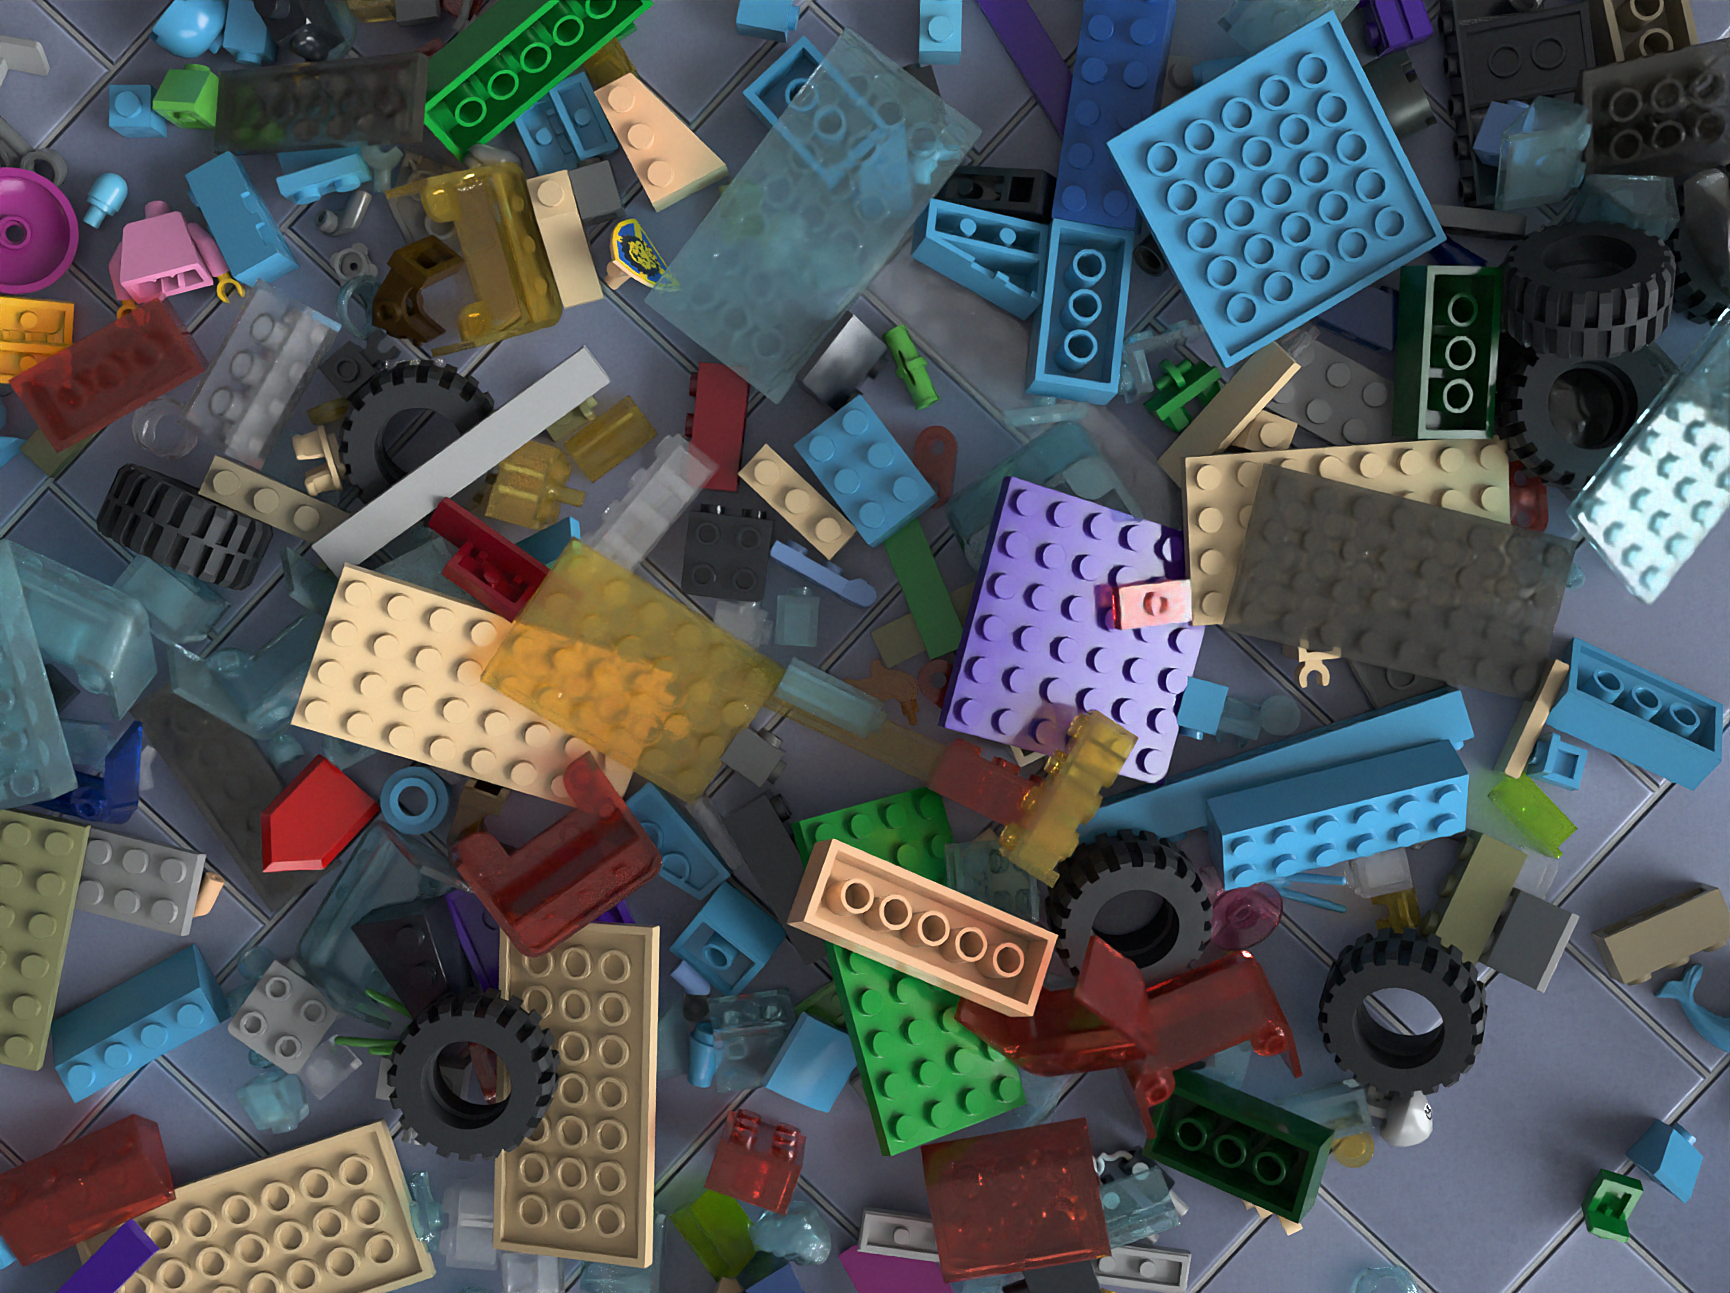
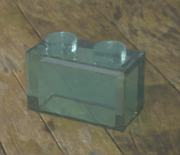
[1273,1079,1374,1140]

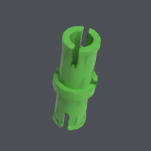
[882,325,940,411]

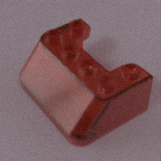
[450,750,662,957]

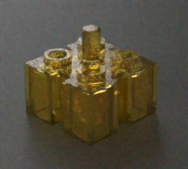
[485,440,586,531]

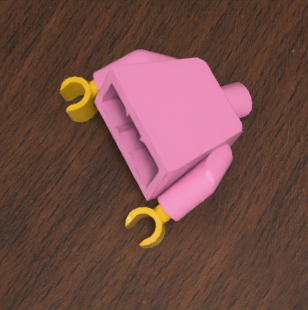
[108,201,246,327]

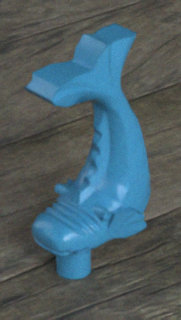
[1655,963,1730,1053]

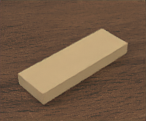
[1492,659,1570,779]

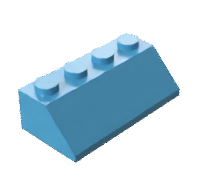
[1545,637,1724,791]
[51,943,235,1103]

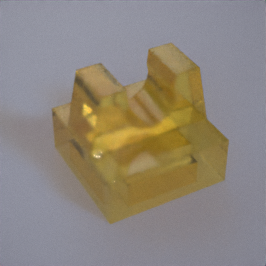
[1371,883,1422,933]

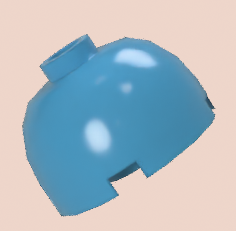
[148,0,228,59]

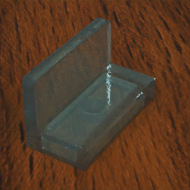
[1082,1166,1181,1253]

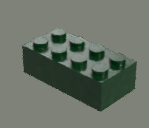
[1391,265,1503,439]
[1142,1066,1336,1224]

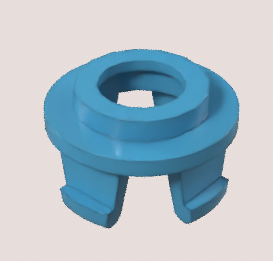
[380,766,453,835]

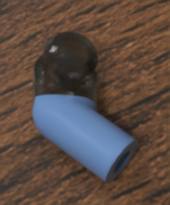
[669,959,710,1023]

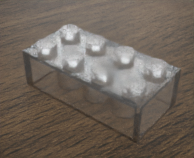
[177,277,342,470]

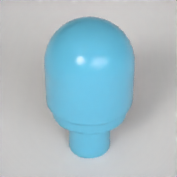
[82,173,128,229]

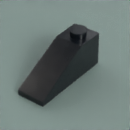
[926,164,1057,223]

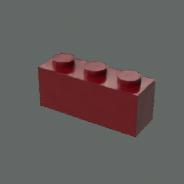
[681,362,752,494]

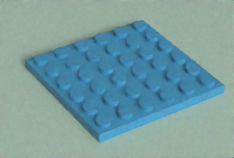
[1103,9,1447,368]

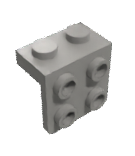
[228,958,350,1074]

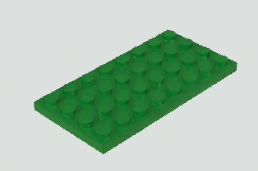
[791,783,1027,1156]

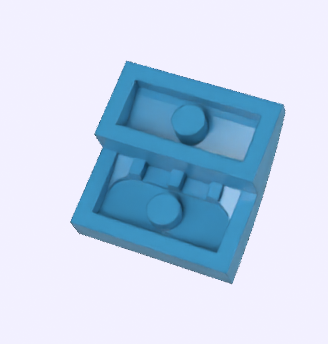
[513,71,619,177]
[760,1011,857,1113]

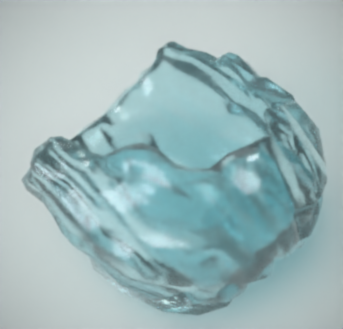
[749,1200,831,1267]

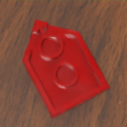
[260,754,381,873]

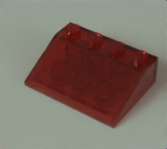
[921,1117,1112,1284]

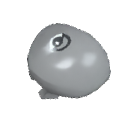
[1363,1084,1433,1147]

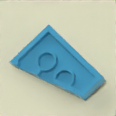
[592,778,734,901]

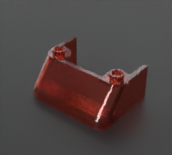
[954,935,1159,1077]
[1102,951,1303,1140]

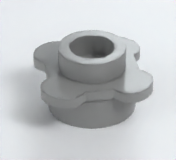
[330,243,378,291]

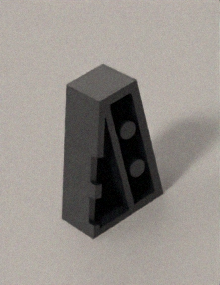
[350,895,475,1019]

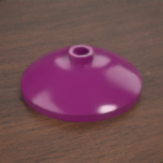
[0,167,79,294]

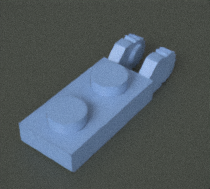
[769,539,877,610]

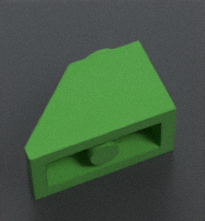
[152,64,223,131]

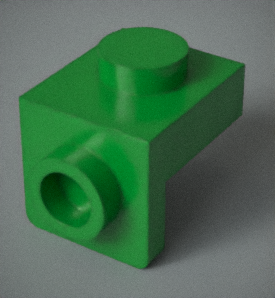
[1581,1168,1644,1243]

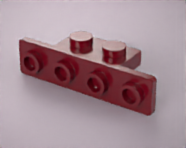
[428,497,584,623]

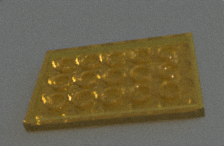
[480,536,786,806]

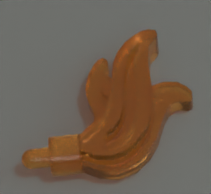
[844,659,919,726]

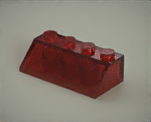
[0,1114,177,1267]

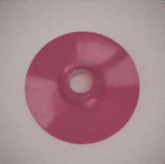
[1209,882,1283,951]

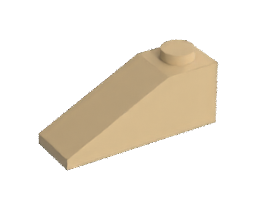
[526,169,604,309]

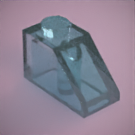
[236,1069,310,1134]

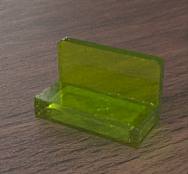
[1487,771,1578,860]
[669,1180,767,1283]

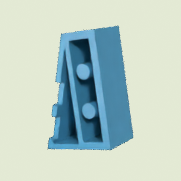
[185,151,300,291]
[911,198,1049,321]

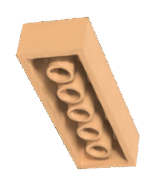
[786,838,1058,1017]

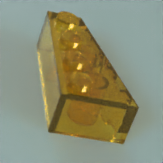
[997,709,1139,888]

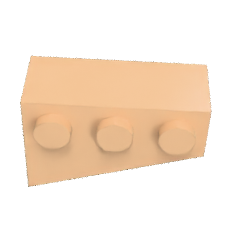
[594,72,729,213]

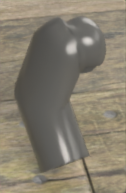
[463,143,522,173]

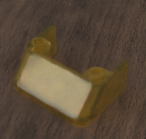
[385,162,562,357]

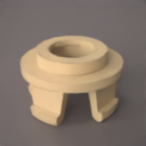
[292,424,346,496]

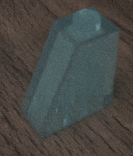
[774,656,888,739]

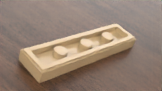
[1156,341,1301,489]

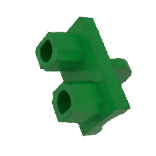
[1143,358,1222,432]

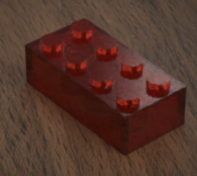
[8,292,210,453]

